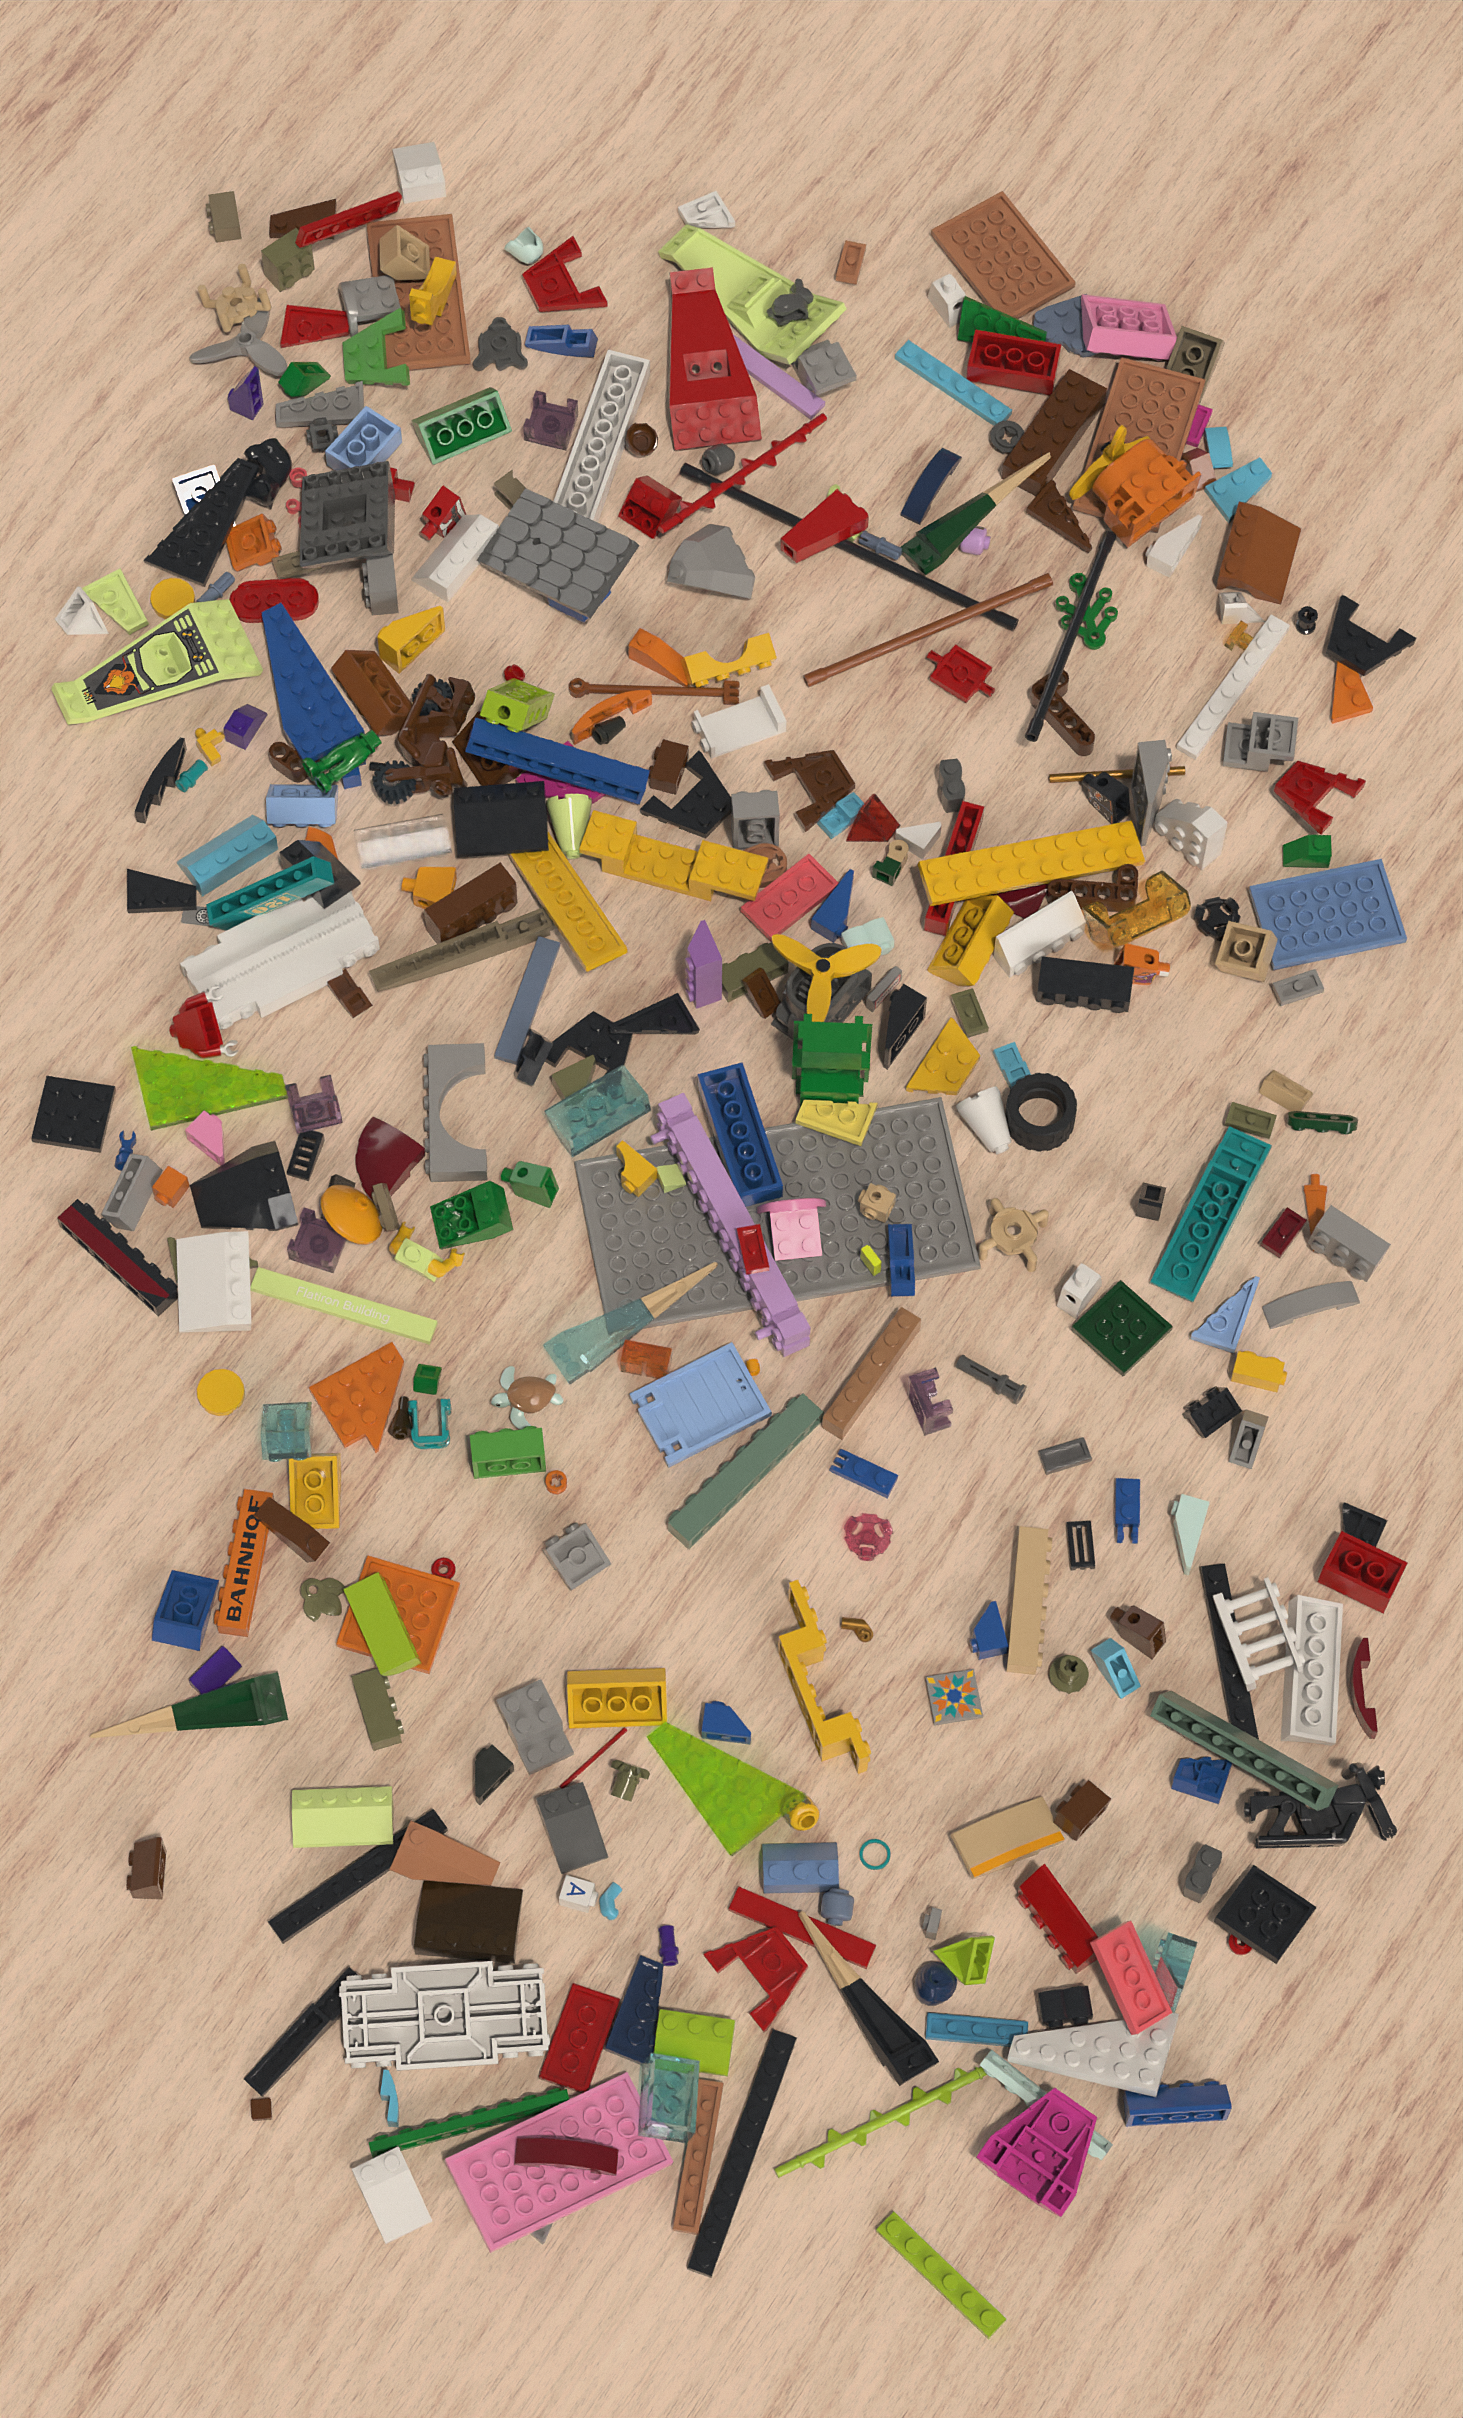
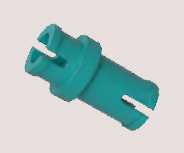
[175,759,208,792]

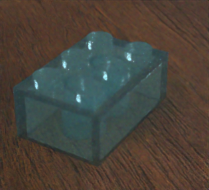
[260,1402,314,1462]
[638,2053,700,2143]

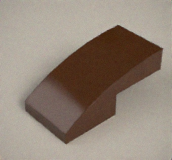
[327,969,373,1018]

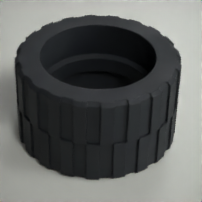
[1005,1073,1077,1152]

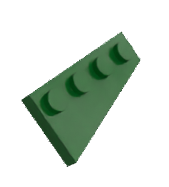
[957,296,1047,343]

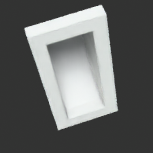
[895,822,941,860]

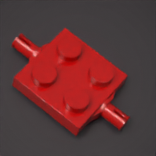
[927,644,995,703]

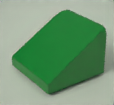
[413,1364,442,1395]

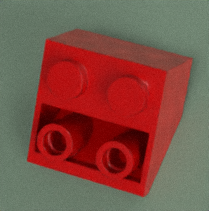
[618,475,683,539]

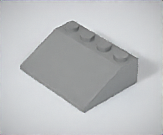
[1131,740,1172,846]

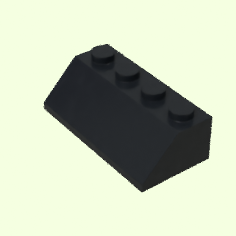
[1036,956,1134,1013]

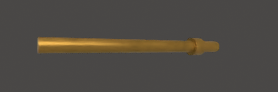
[1049,766,1185,783]

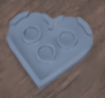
[1033,294,1097,358]

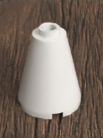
[956,1087,1011,1154]

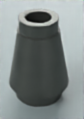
[592,716,626,745]

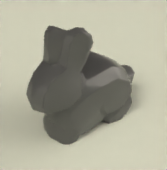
[767,278,814,325]

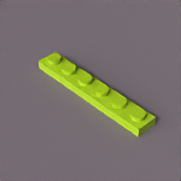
[876,2211,1006,2340]

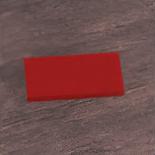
[539,1983,620,2093]

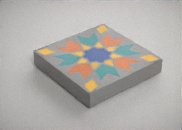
[925,1669,983,1726]

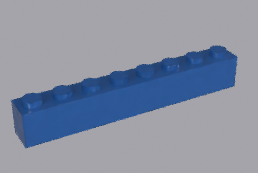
[465,717,650,805]

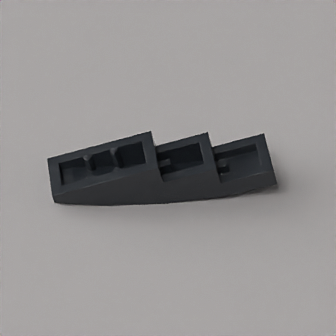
[135,737,187,824]

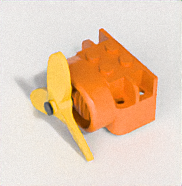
[1069,424,1202,547]

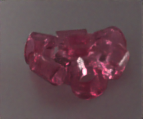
[844,1513,893,1561]

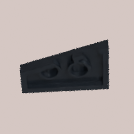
[127,869,197,913]

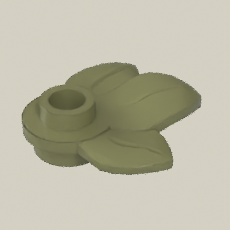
[300,1578,346,1622]

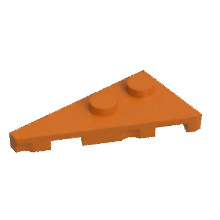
[1331,661,1373,724]

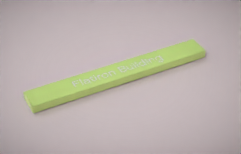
[250,1267,438,1345]

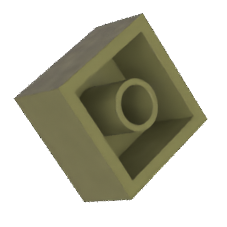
[261,228,315,292]

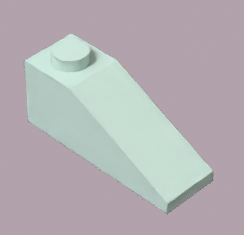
[1171,1494,1210,1575]

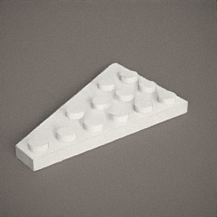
[1008,2013,1179,2097]

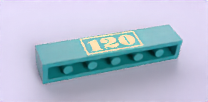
[206,856,334,931]

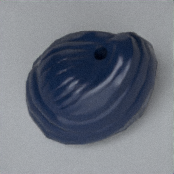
[914,1962,957,2006]

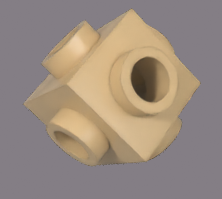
[858,1183,896,1223]

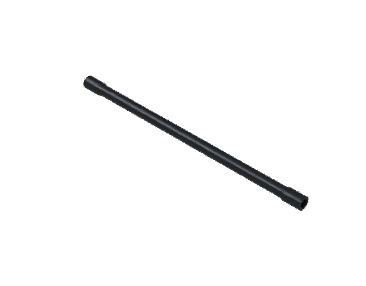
[1025,531,1116,742]

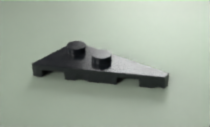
[607,993,700,1035]

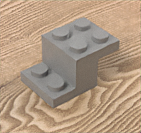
[791,339,857,396]
[1223,712,1298,772]
[497,1679,574,1775]

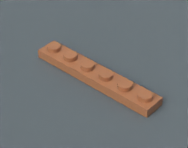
[673,2079,724,2235]

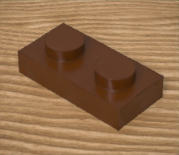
[742,967,781,1019]

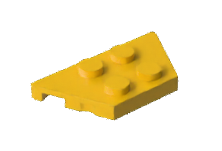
[906,1018,980,1095]

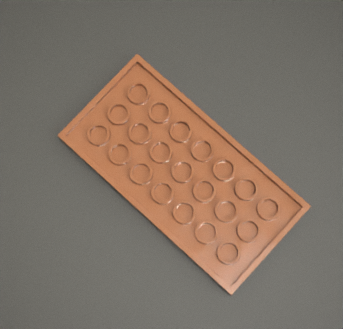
[367,214,471,370]
[1073,357,1206,533]

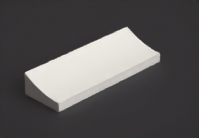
[1281,1595,1343,1746]

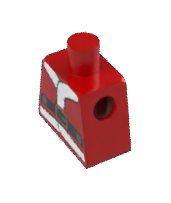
[419,485,466,541]

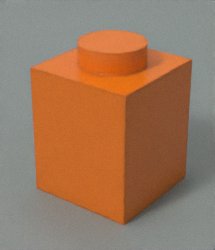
[152,1166,190,1208]

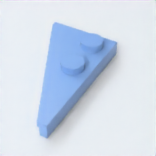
[1191,1276,1260,1353]

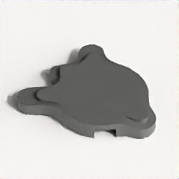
[473,317,528,371]

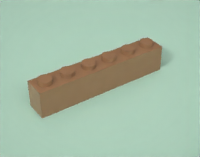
[822,1307,921,1440]

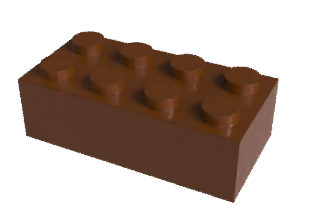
[424,862,518,944]

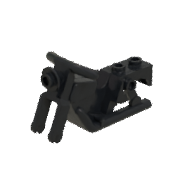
[1244,1762,1397,1849]

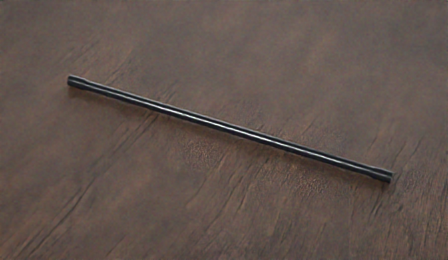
[680,463,1019,631]

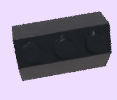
[279,840,361,909]

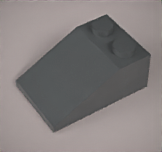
[536,1782,608,1874]

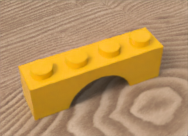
[681,633,777,688]

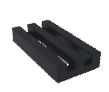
[1066,1521,1096,1570]

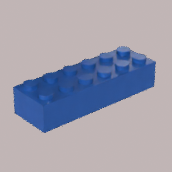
[698,1062,783,1207]

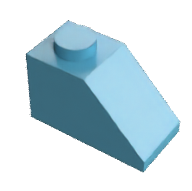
[1090,1638,1141,1699]

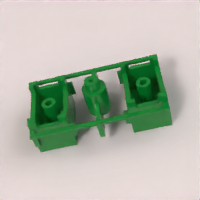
[792,1014,873,1107]

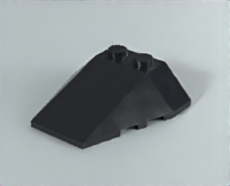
[190,1141,299,1231]

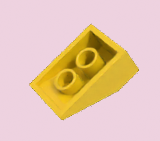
[377,605,445,674]
[289,1453,341,1529]

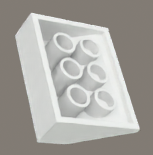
[176,1231,251,1333]

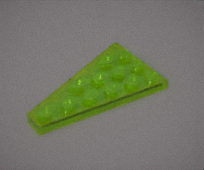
[131,1046,288,1131]
[647,1722,808,1856]

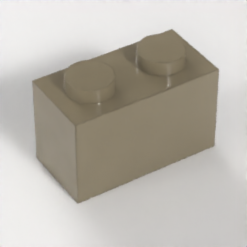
[206,191,242,243]

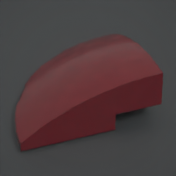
[356,1117,425,1209]

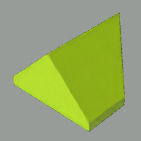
[933,1935,995,1985]

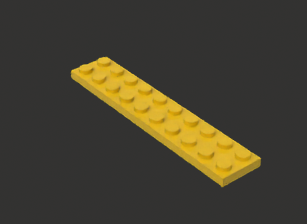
[917,820,1145,906]

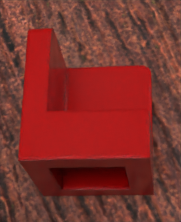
[390,467,415,503]

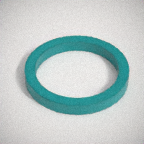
[859,1839,891,1870]

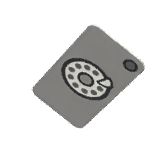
[181,906,213,927]

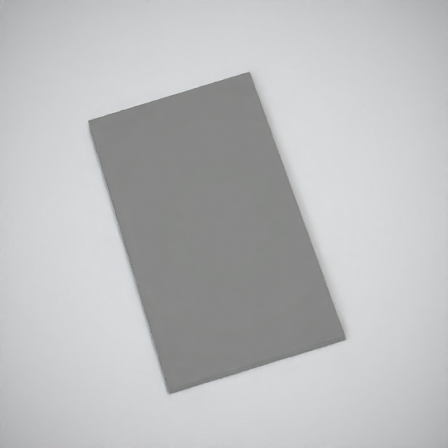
[574,1097,981,1335]

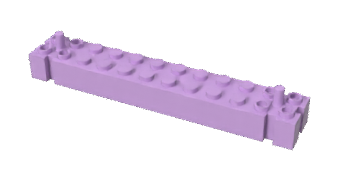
[650,1093,811,1357]

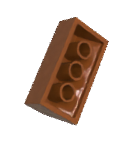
[331,650,412,735]

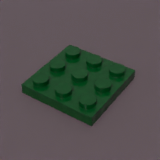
[1071,1280,1173,1377]

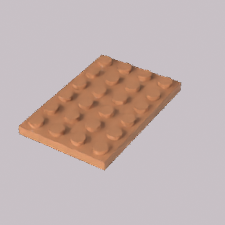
[931,191,1076,319]

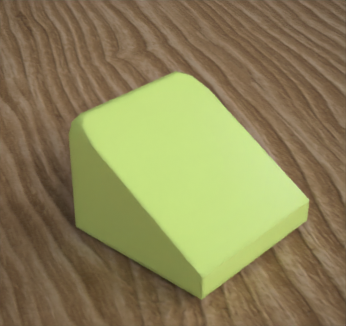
[656,1164,686,1193]

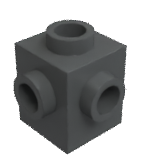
[306,417,338,451]

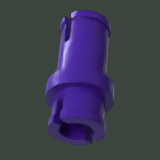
[658,1925,679,1967]

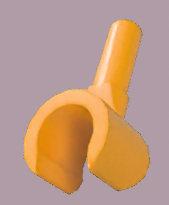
[746,1359,760,1376]

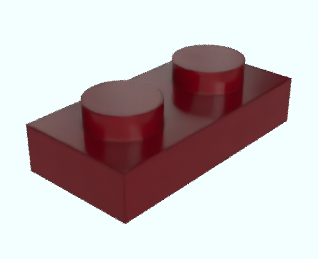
[1260,1207,1307,1258]

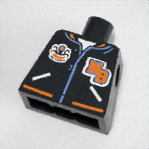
[1082,772,1130,824]

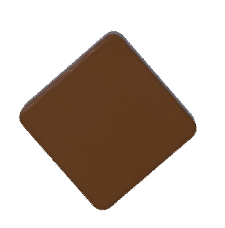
[251,2098,272,2121]

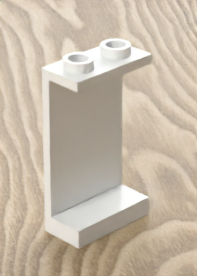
[691,684,786,759]

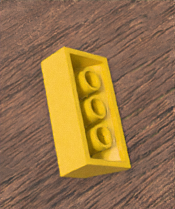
[927,895,1014,986]
[567,1668,667,1729]

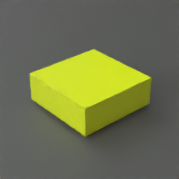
[860,1245,881,1276]

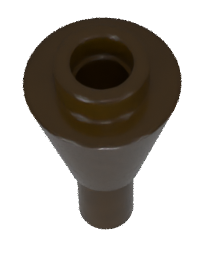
[388,1396,411,1440]

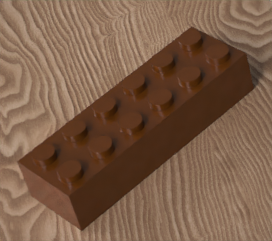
[1001,369,1107,496]

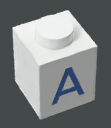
[559,1875,598,1913]

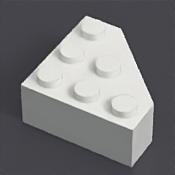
[1154,799,1228,870]

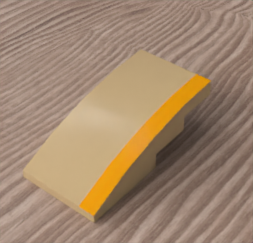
[951,1796,1065,1879]

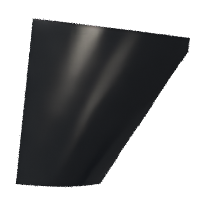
[514,1028,553,1086]

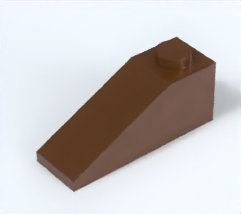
[253,1497,330,1563]

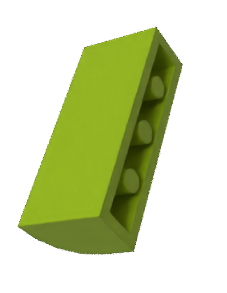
[343,1572,421,1676]

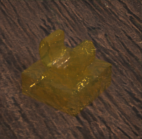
[1224,620,1253,651]

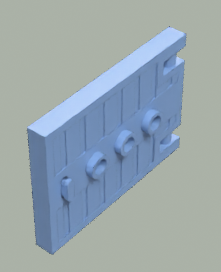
[629,1342,772,1468]

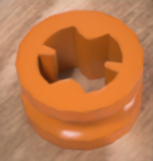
[545,1470,567,1495]

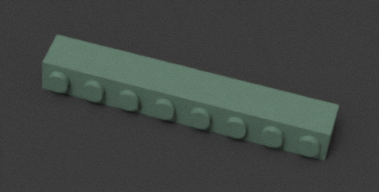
[668,1394,824,1549]
[1150,1691,1338,1811]

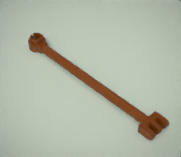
[569,678,740,705]

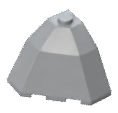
[667,524,755,599]

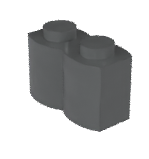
[938,758,965,813]
[1183,1844,1222,1903]

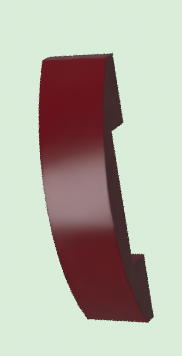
[1350,1638,1378,1739]
[514,2138,619,2176]

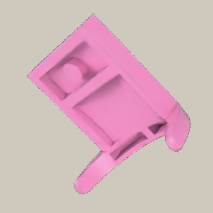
[756,1198,826,1261]

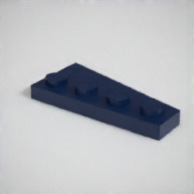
[604,1955,664,2069]

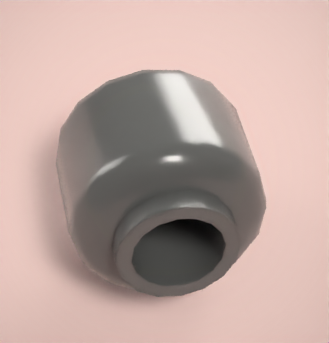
[701,443,735,475]

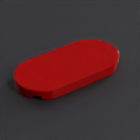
[229,578,319,623]

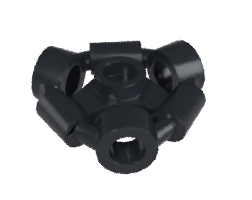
[1194,897,1241,941]

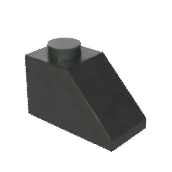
[475,1744,514,1805]

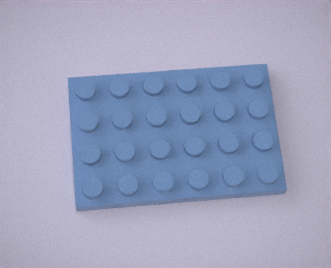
[1249,859,1407,970]

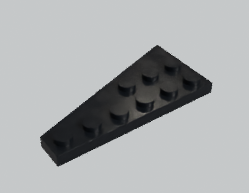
[143,458,259,587]

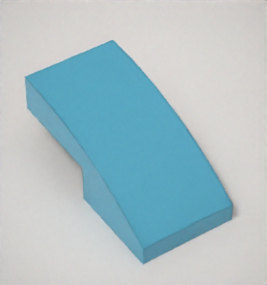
[1205,427,1233,468]
[817,792,868,839]
[992,1042,1031,1089]
[380,2070,399,2128]

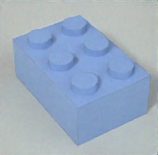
[325,406,402,470]

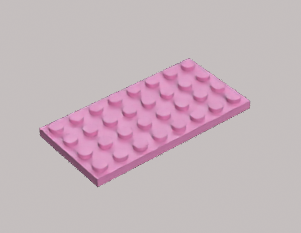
[445,2072,673,2253]

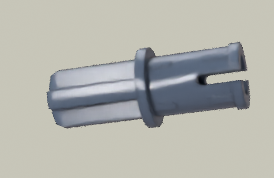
[859,530,902,560]
[196,572,235,602]

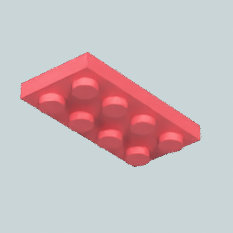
[741,854,839,942]
[1090,1920,1173,2035]

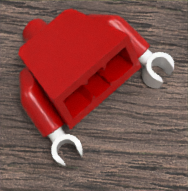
[169,985,239,1058]

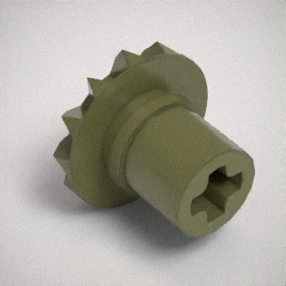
[1049,1655,1089,1694]
[611,1760,650,1802]

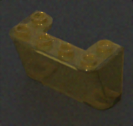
[1083,870,1191,947]

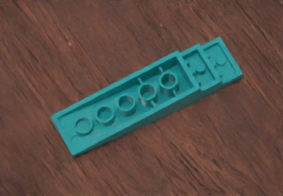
[1150,1126,1272,1302]

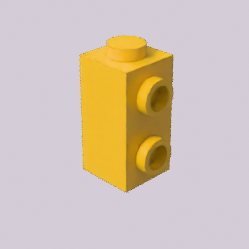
[1231,1351,1287,1392]

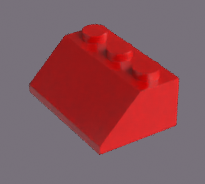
[1317,1531,1408,1614]

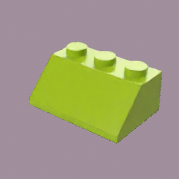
[653,2009,735,2077]

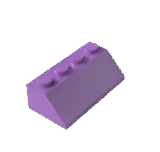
[685,920,722,1009]

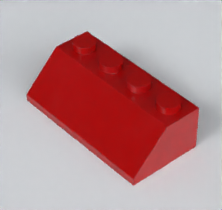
[1017,1864,1098,1974]

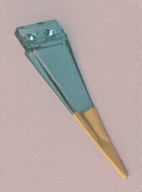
[543,1262,718,1385]

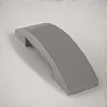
[1262,1281,1360,1329]

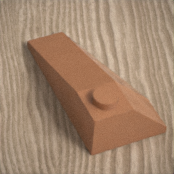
[389,1821,501,1886]

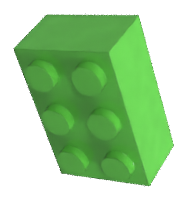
[470,1426,546,1479]

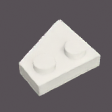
[678,191,735,228]

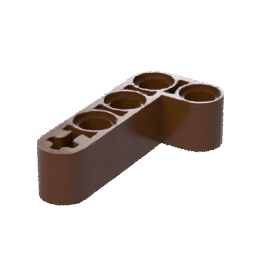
[1030,670,1095,756]
[269,742,321,783]
[1046,864,1138,913]

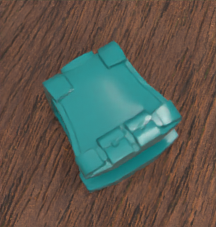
[408,1399,452,1450]

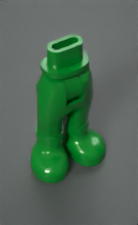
[301,730,382,794]

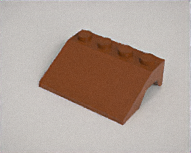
[1216,501,1301,605]

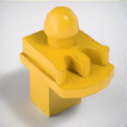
[195,728,225,767]

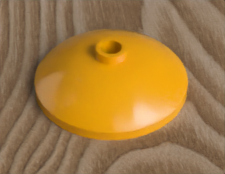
[321,1185,383,1245]

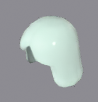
[504,227,544,265]

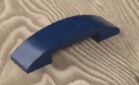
[901,448,962,525]

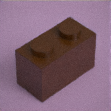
[648,739,689,795]
[1053,1780,1111,1841]

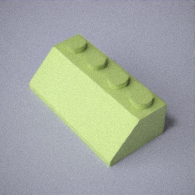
[292,1786,394,1848]

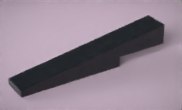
[244,1967,363,2097]

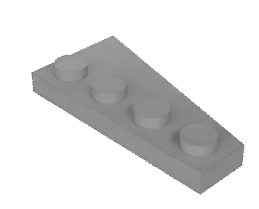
[276,381,364,427]

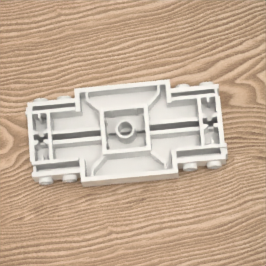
[180,891,380,1030]
[339,1961,550,2071]

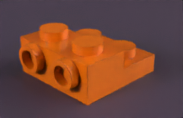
[226,514,282,572]

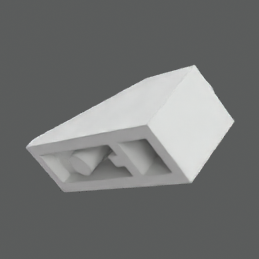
[1145,515,1203,578]

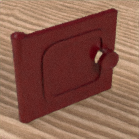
[986,883,1049,919]

